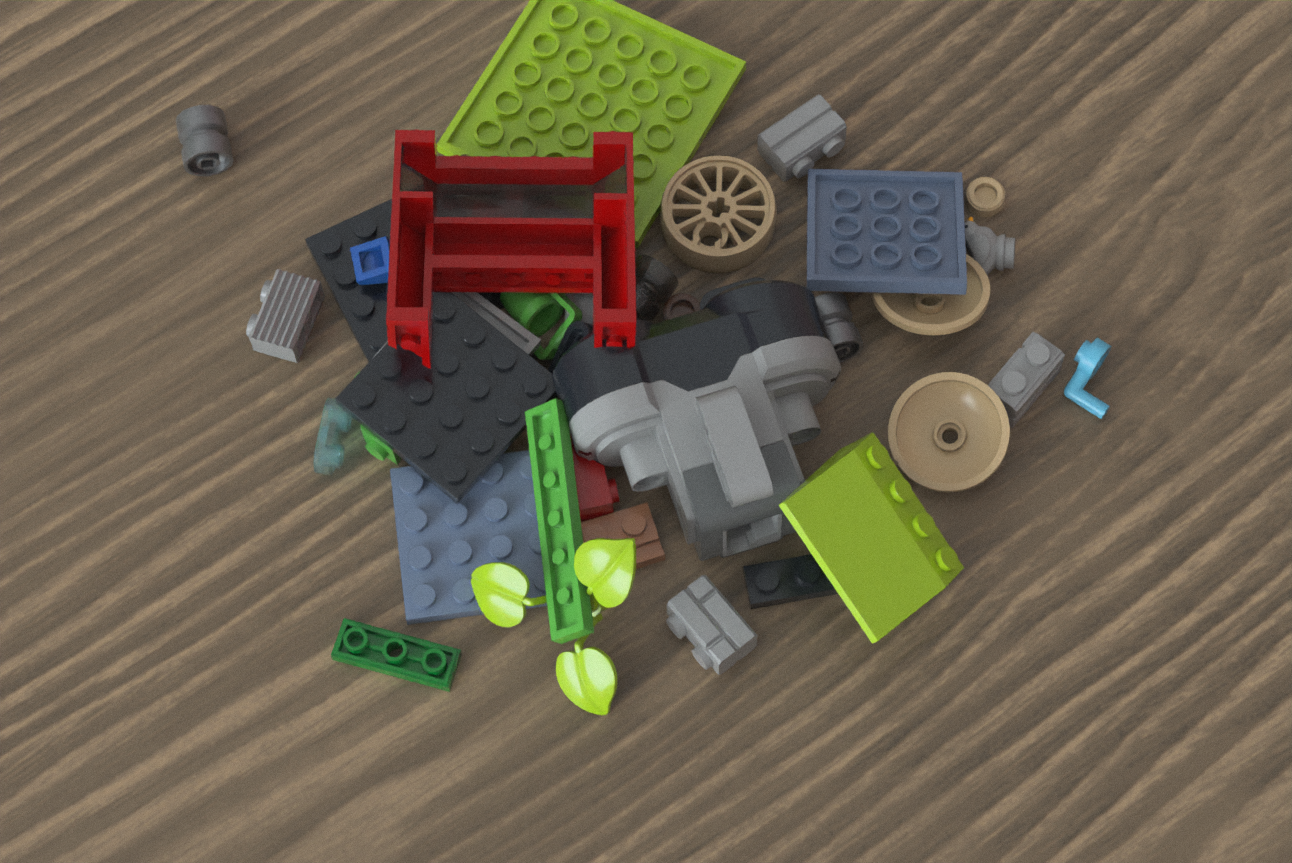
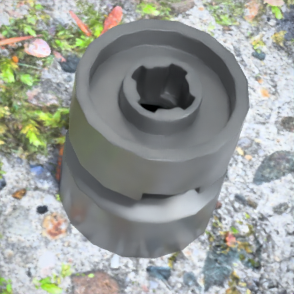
[176,105,233,176]
[815,292,863,363]

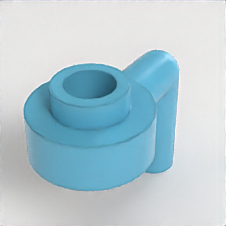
[1064,337,1112,419]

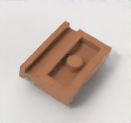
[581,502,665,569]

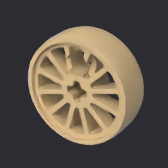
[660,155,777,273]

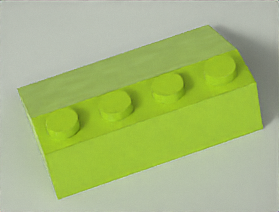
[779,432,964,644]

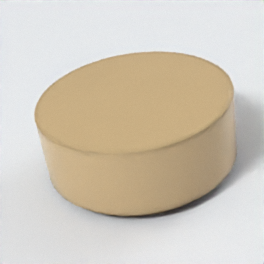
[965,177,1005,217]

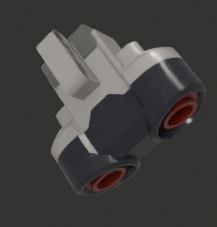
[552,280,841,561]

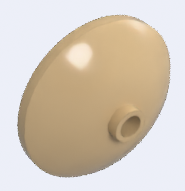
[871,254,990,336]
[888,372,1010,493]

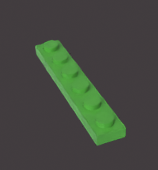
[525,398,594,644]

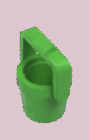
[500,292,583,360]

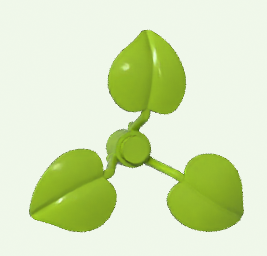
[471,538,636,715]

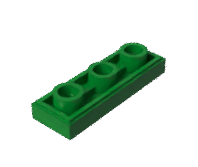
[331,618,462,692]

